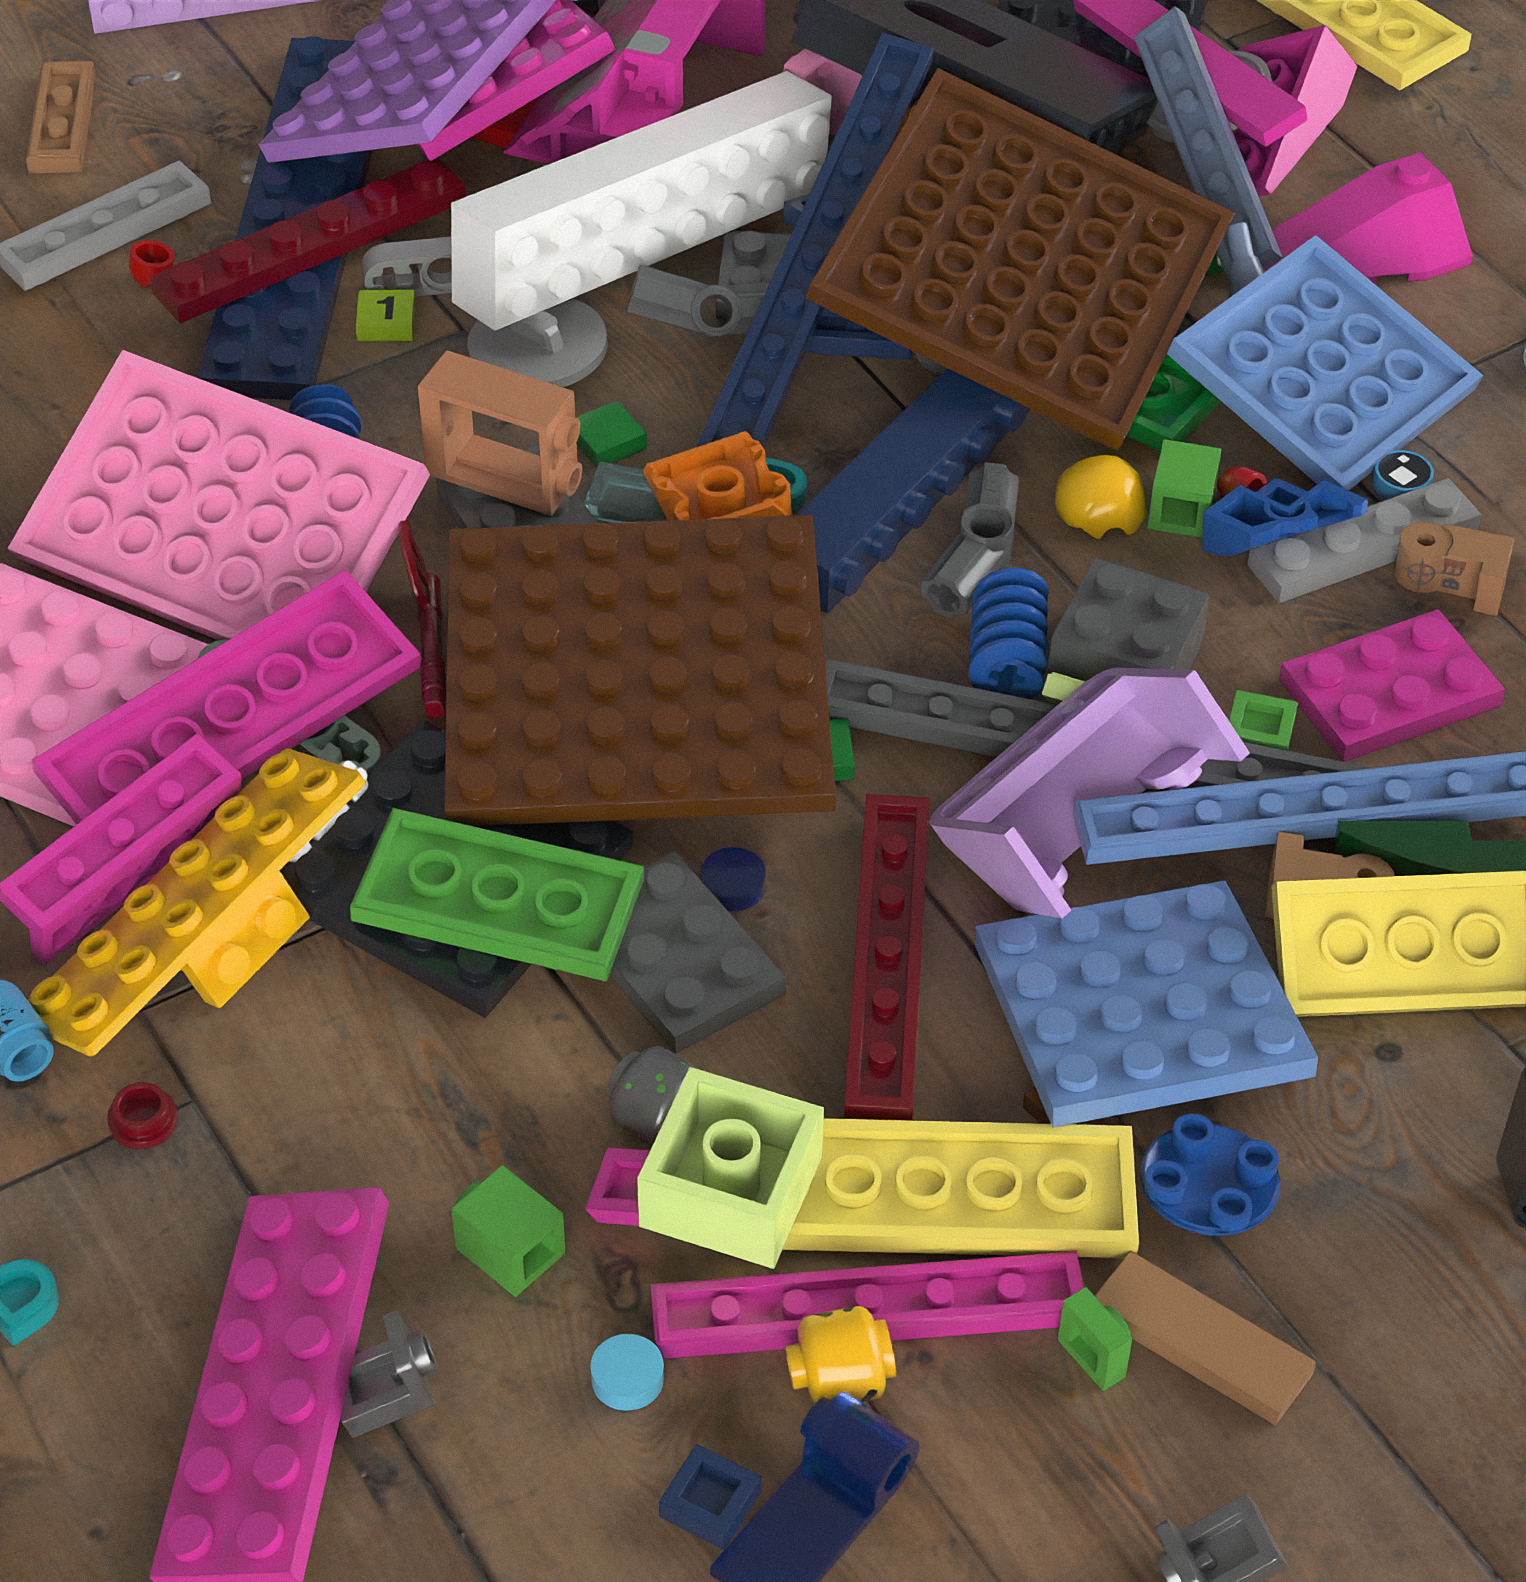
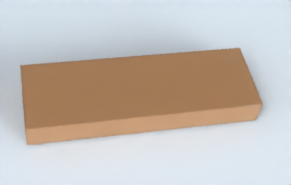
[26,61,96,174]
[1095,1251,1316,1426]

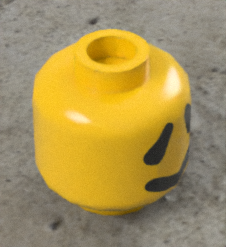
[785,1306,896,1409]

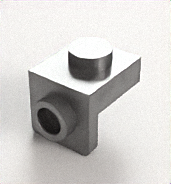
[341,1310,438,1438]
[1155,1493,1289,1582]

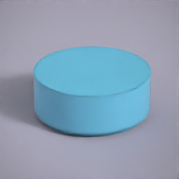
[590,1334,664,1411]

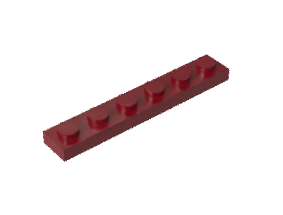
[150,158,466,324]
[844,794,930,1121]

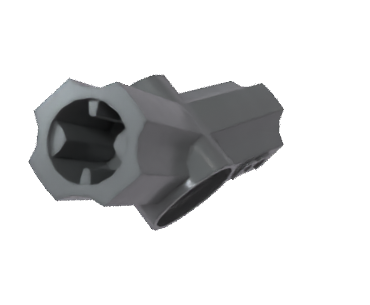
[626,265,770,339]
[921,462,1020,619]

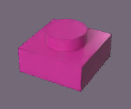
[585,1148,650,1226]

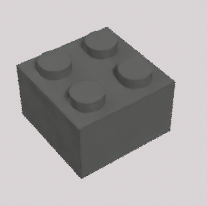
[1047,557,1210,682]

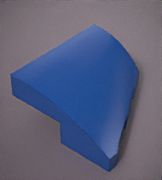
[1202,478,1368,556]

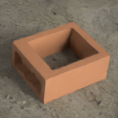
[418,350,582,516]

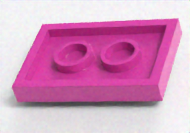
[1279,609,1505,762]

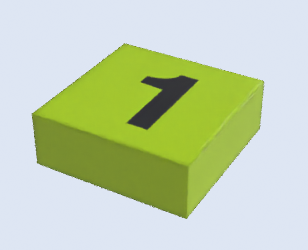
[356,289,416,342]

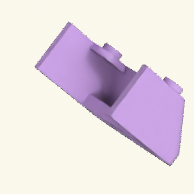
[929,668,1250,919]

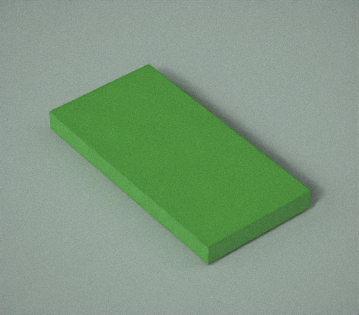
[350,808,644,982]

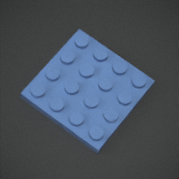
[1167,235,1483,491]
[975,880,1318,1128]

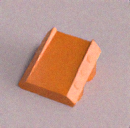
[643,431,793,521]

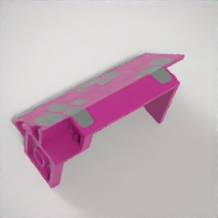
[502,0,766,164]

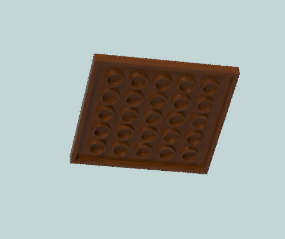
[806,68,1235,451]
[445,515,836,826]

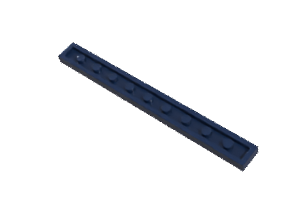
[696,32,934,447]

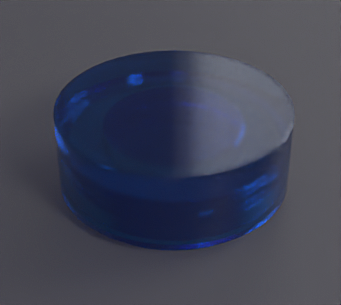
[701,847,766,911]

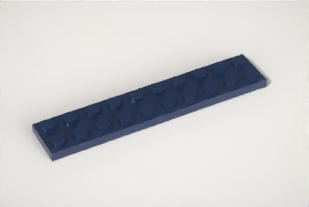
[197,36,372,400]

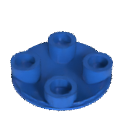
[1140,1114,1280,1236]

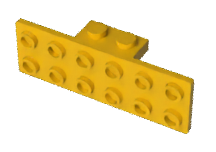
[28,748,366,1057]

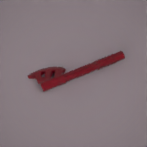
[398,518,446,719]

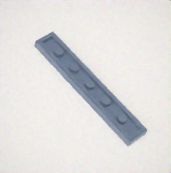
[1133,6,1283,281]

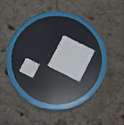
[1372,450,1434,500]

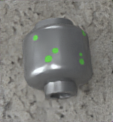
[607,1046,700,1145]

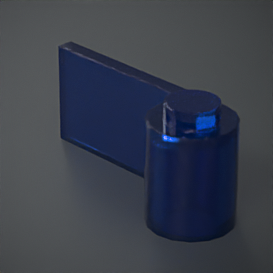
[710,1392,920,1582]

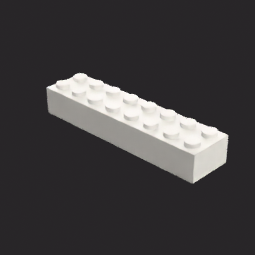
[451,71,832,331]

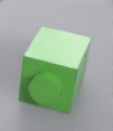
[1147,439,1222,538]
[451,1165,566,1297]

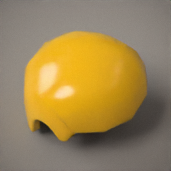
[1055,455,1147,539]

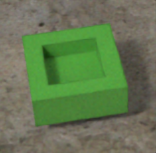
[1229,690,1298,751]
[1058,1287,1133,1391]

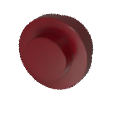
[107,1082,178,1149]

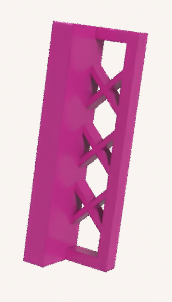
[0,734,242,967]

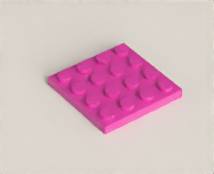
[416,0,616,161]

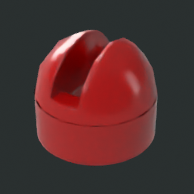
[129,240,175,288]
[1216,466,1267,501]

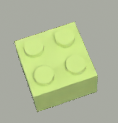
[637,1067,824,1269]

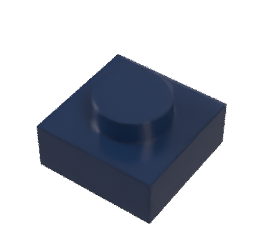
[658,1444,762,1550]

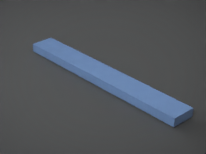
[1073,751,1526,865]

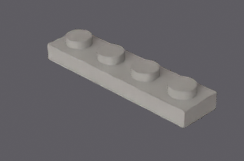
[0,160,211,291]
[1247,478,1482,604]

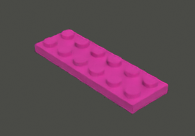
[32,570,421,824]
[149,1187,389,1582]

